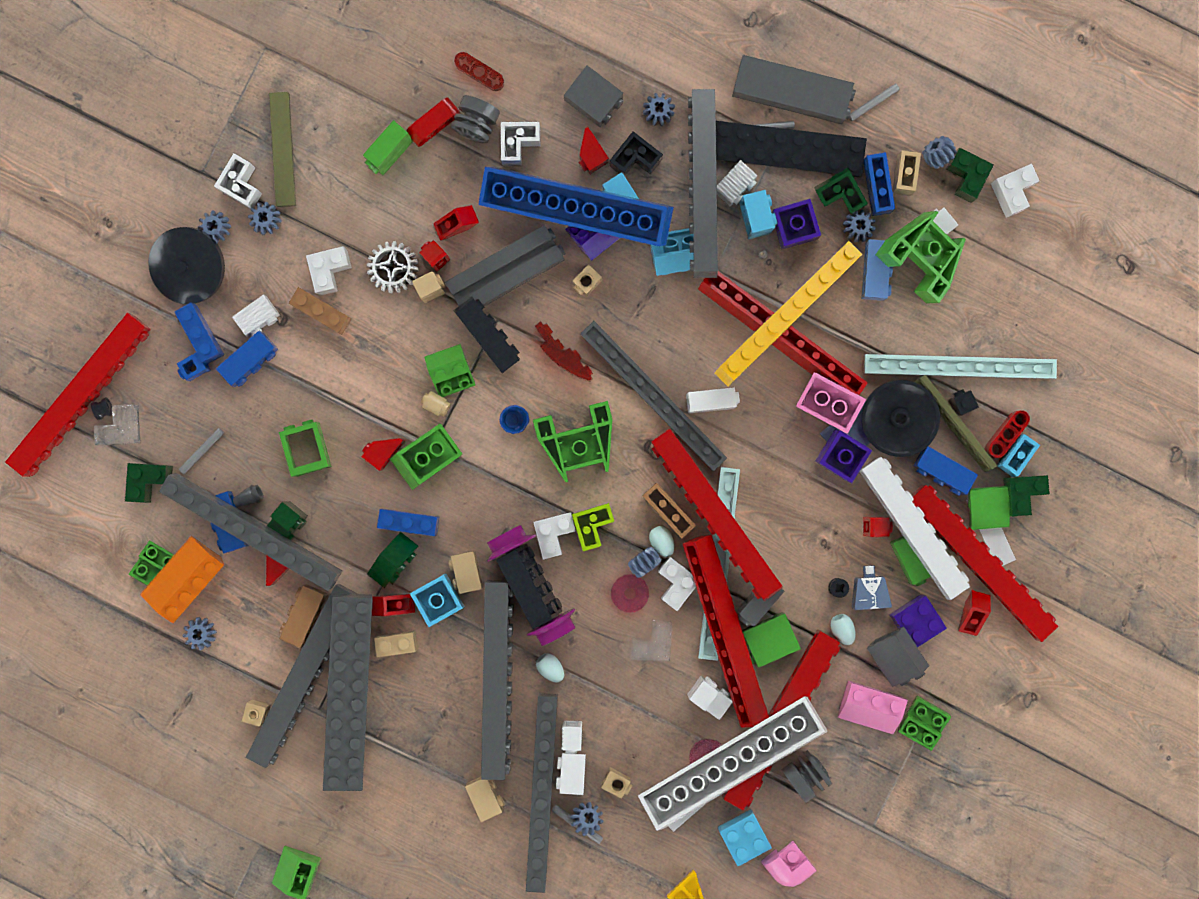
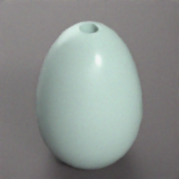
[649,526,674,557]
[830,614,856,645]
[536,653,564,683]

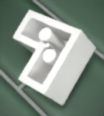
[501,122,540,166]
[214,153,262,209]
[991,164,1039,218]
[306,246,352,296]
[533,512,576,560]
[658,556,696,611]
[687,676,732,720]
[556,753,586,795]

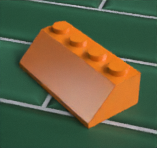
[140,536,224,623]

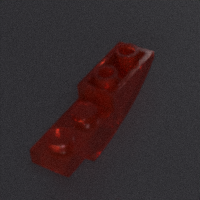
[535,321,593,382]

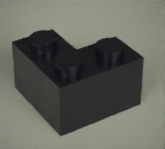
[609,131,663,176]

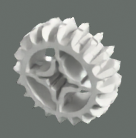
[367,241,419,293]

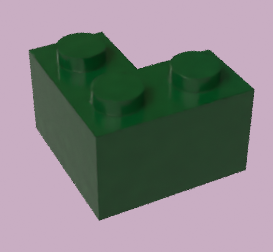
[946,148,994,203]
[814,168,868,214]
[125,463,173,503]
[1003,475,1050,517]
[267,501,308,541]
[367,532,418,589]

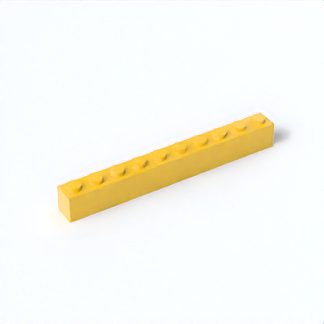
[714,241,862,387]

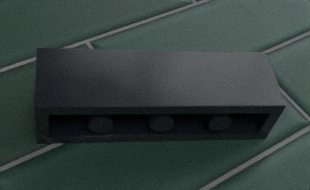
[453,297,520,373]

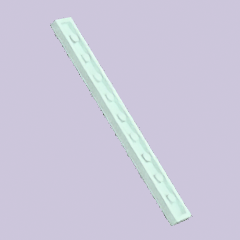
[864,354,1057,379]
[698,467,740,661]

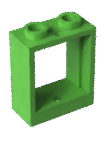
[279,420,332,477]

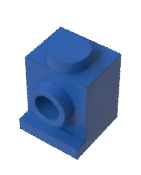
[177,353,211,381]

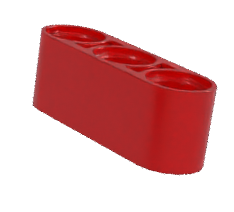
[406,97,461,147]
[984,410,1030,458]

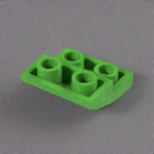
[968,486,1010,530]
[129,540,174,585]
[898,695,951,751]

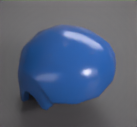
[499,405,530,434]

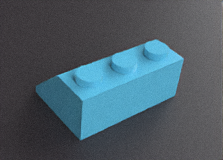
[650,228,693,276]

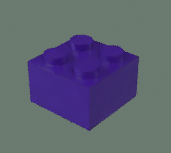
[771,198,821,250]
[815,429,872,483]
[889,594,947,647]

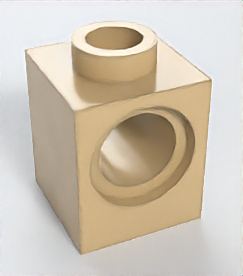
[573,264,602,297]
[241,700,271,726]
[601,767,632,799]

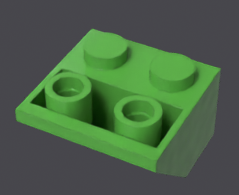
[424,344,476,397]
[272,846,321,899]

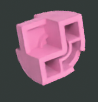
[761,841,817,887]

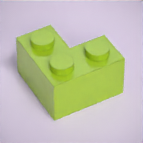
[572,503,615,551]

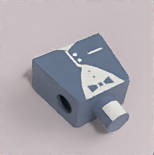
[852,565,892,610]

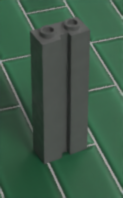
[732,55,856,124]
[445,225,565,307]

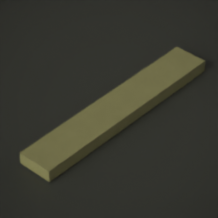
[269,92,296,207]
[915,375,997,472]

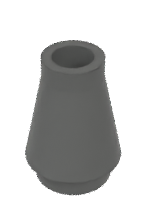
[233,485,264,508]

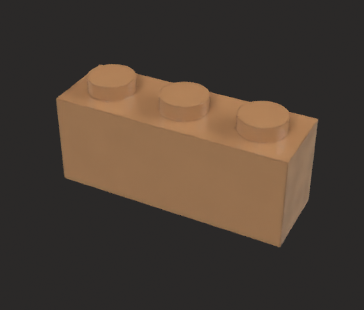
[289,287,351,335]
[642,483,696,539]
[279,584,327,648]

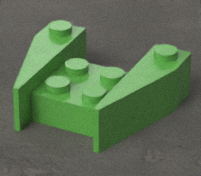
[875,211,966,304]
[533,401,612,482]

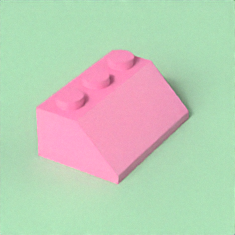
[796,372,866,434]
[837,681,908,734]

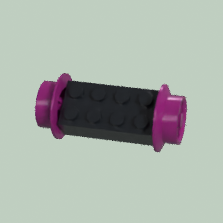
[487,525,576,646]

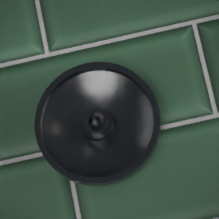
[148,227,225,304]
[861,380,940,457]

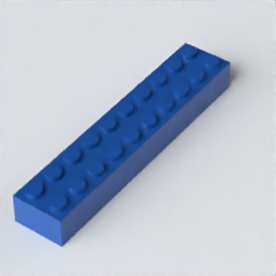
[478,167,674,247]

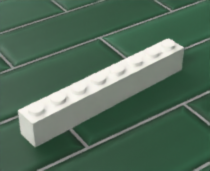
[859,457,970,600]

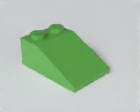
[390,423,462,490]

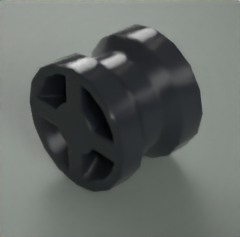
[91,397,114,421]
[828,578,849,598]

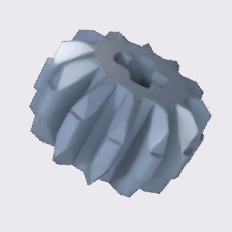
[643,93,675,126]
[922,136,957,169]
[248,202,282,235]
[198,210,231,243]
[843,210,876,243]
[628,547,661,578]
[183,617,217,650]
[570,802,603,836]

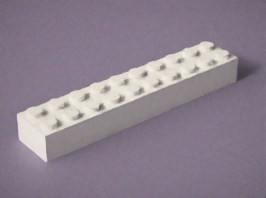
[638,696,828,831]

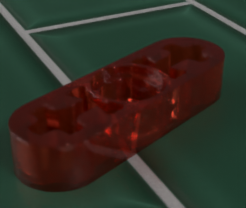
[454,52,504,91]

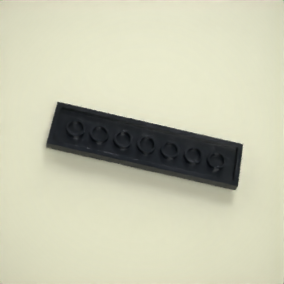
[716,121,867,177]

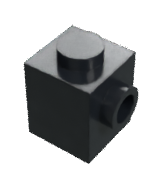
[948,389,979,416]

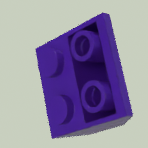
[565,226,620,261]

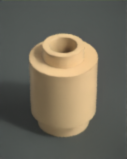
[421,391,451,417]

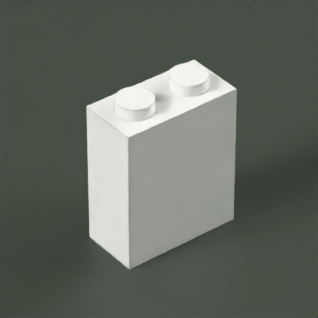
[686,387,740,414]

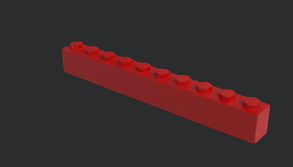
[698,271,868,395]
[5,312,151,477]
[651,429,783,601]
[912,485,1059,642]
[682,534,769,728]
[722,629,840,811]

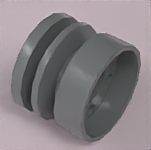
[451,95,500,143]
[781,750,832,803]

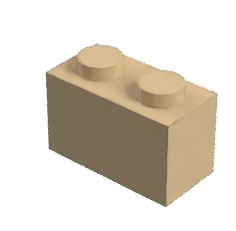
[892,150,921,196]
[412,271,446,303]
[449,551,483,594]
[374,631,418,657]
[465,777,505,822]

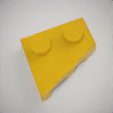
[667,869,704,899]

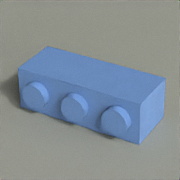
[861,239,893,301]

